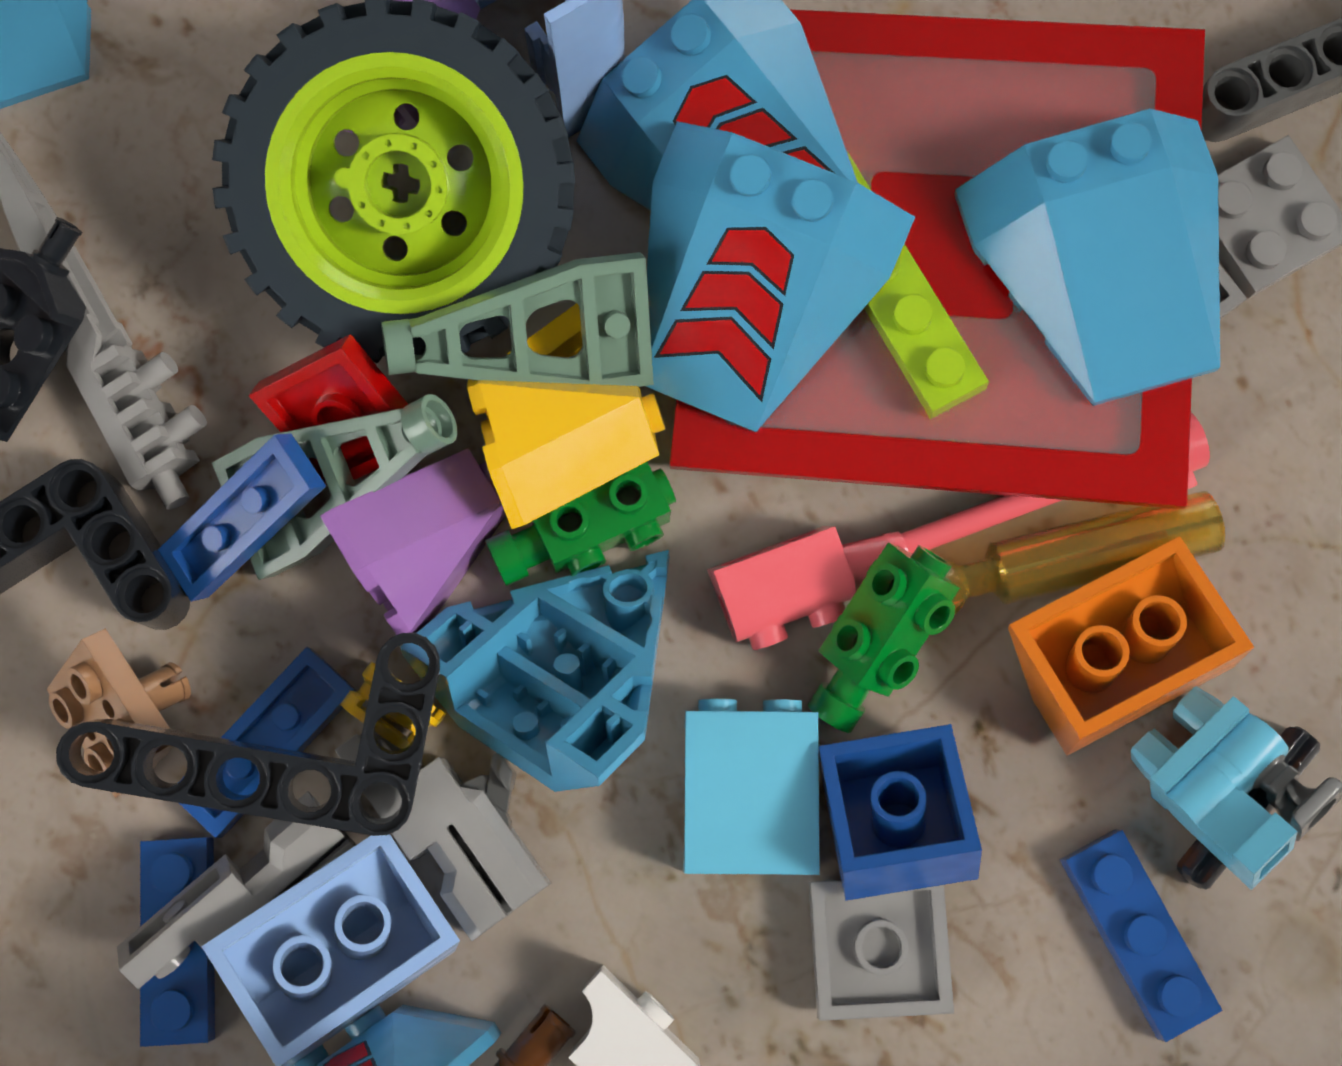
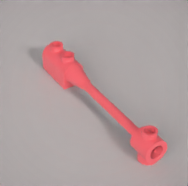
[707,413,1210,650]

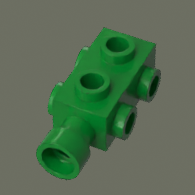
[485,462,676,586]
[807,542,960,733]

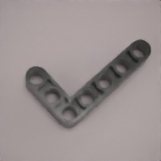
[1201,18,1342,142]

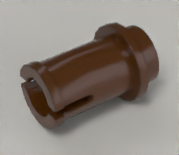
[494,1004,576,1066]

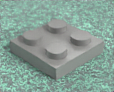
[1218,135,1342,300]
[808,880,954,1021]

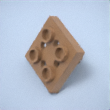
[46,628,191,798]

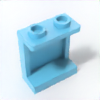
[683,699,820,875]

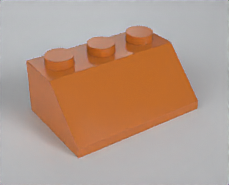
[1008,536,1254,756]

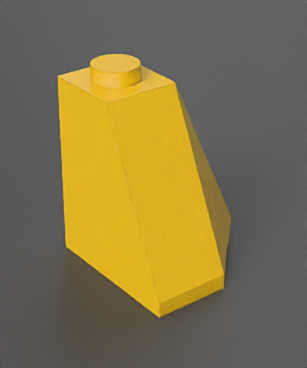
[467,379,665,529]

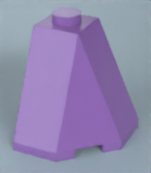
[320,448,506,635]

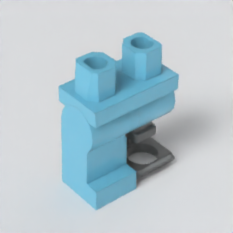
[1130,686,1342,890]

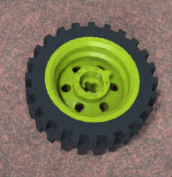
[212,0,575,363]

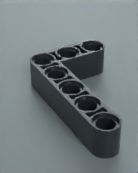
[0,459,190,630]
[56,633,440,836]

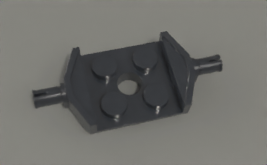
[0,217,86,442]

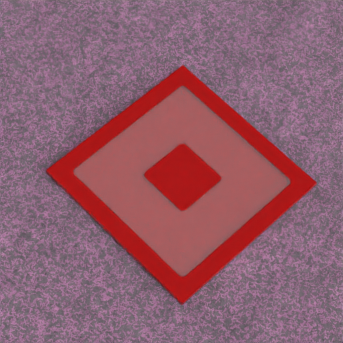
[670,9,1205,509]

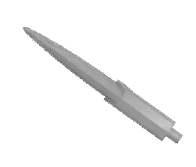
[0,132,207,510]

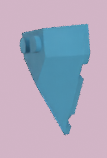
[400,550,670,792]

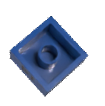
[819,724,982,901]

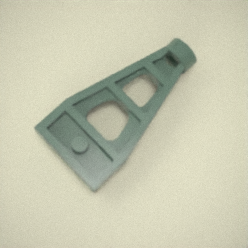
[381,252,654,387]
[212,394,457,580]

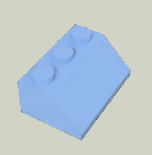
[201,834,460,1066]

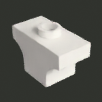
[569,965,700,1066]

